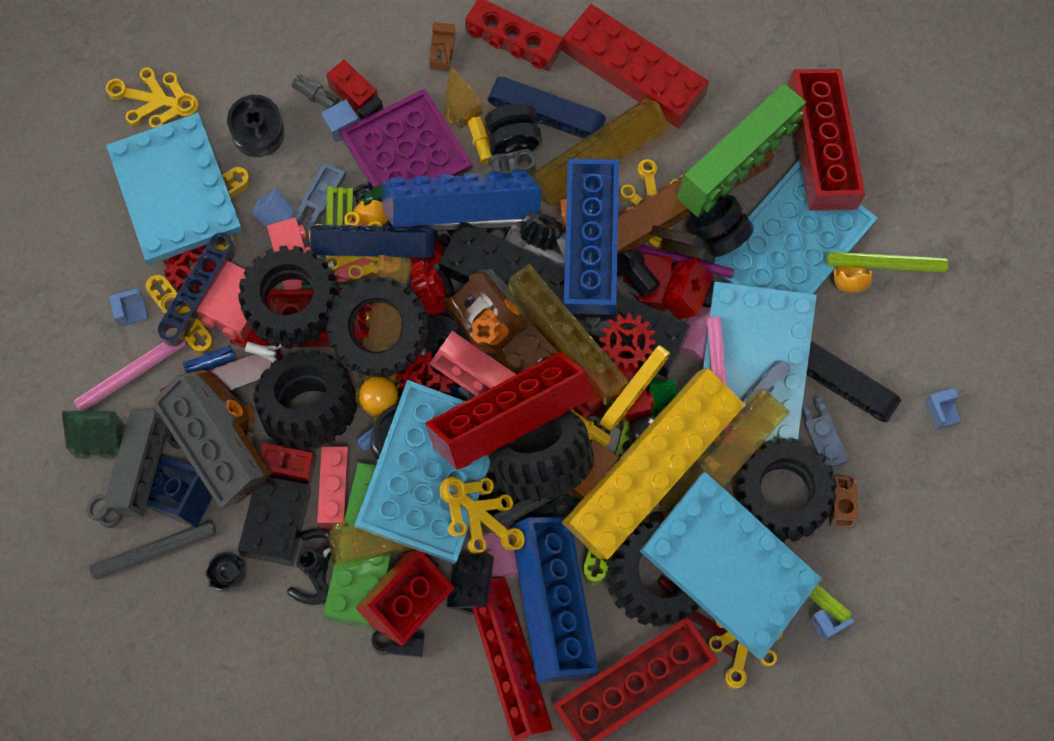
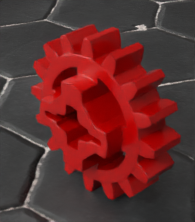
[163,245,216,293]
[410,260,447,316]
[599,313,657,370]
[398,351,455,396]

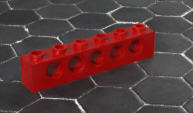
[472,577,553,741]

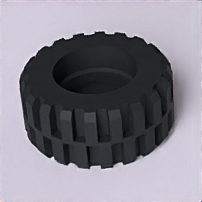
[238,246,339,349]
[326,276,429,377]
[253,350,357,450]
[488,411,594,502]
[734,438,837,542]
[605,520,700,626]

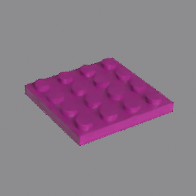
[340,88,473,202]

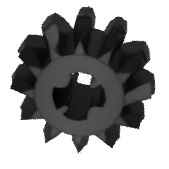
[520,212,564,251]

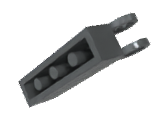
[87,411,168,528]

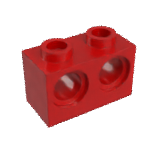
[259,443,316,483]

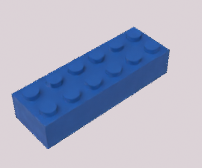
[564,159,619,315]
[382,170,541,227]
[510,517,599,683]

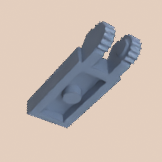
[294,162,346,230]
[736,360,791,419]
[801,396,848,468]

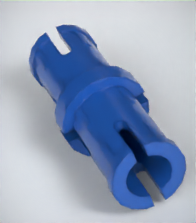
[182,345,236,374]

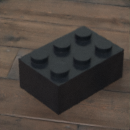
[238,477,311,567]

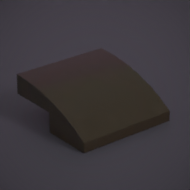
[651,225,715,263]

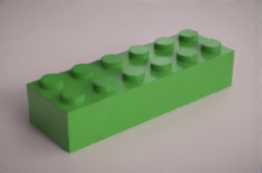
[676,83,806,217]
[323,463,397,630]

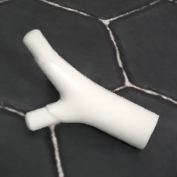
[245,342,282,363]

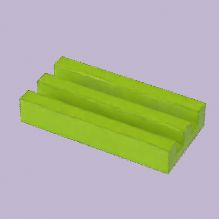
[326,186,353,225]

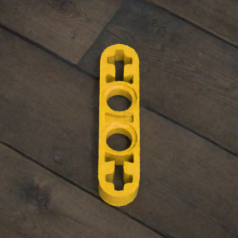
[146,275,214,355]
[600,345,671,432]

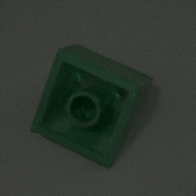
[62,411,126,459]

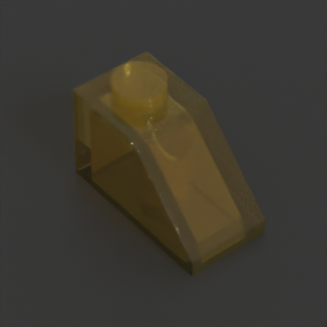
[444,68,483,129]

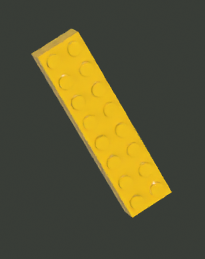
[562,368,745,559]

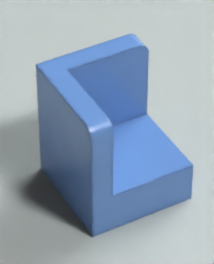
[321,100,358,142]
[252,188,295,230]
[109,289,148,327]
[926,388,961,430]
[810,609,855,642]

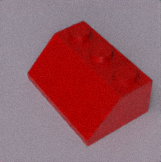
[355,550,454,645]

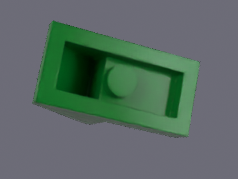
[650,380,676,417]

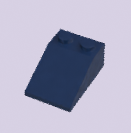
[146,455,212,528]

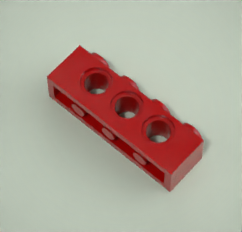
[465,0,563,71]

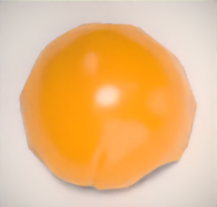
[353,200,389,226]
[834,267,873,294]
[359,376,398,418]

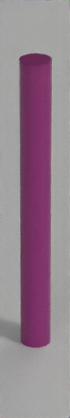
[638,245,735,279]

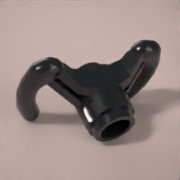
[287,528,341,605]

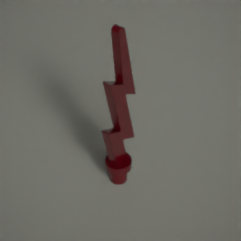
[658,577,736,659]

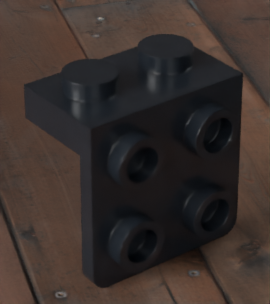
[447,553,494,615]

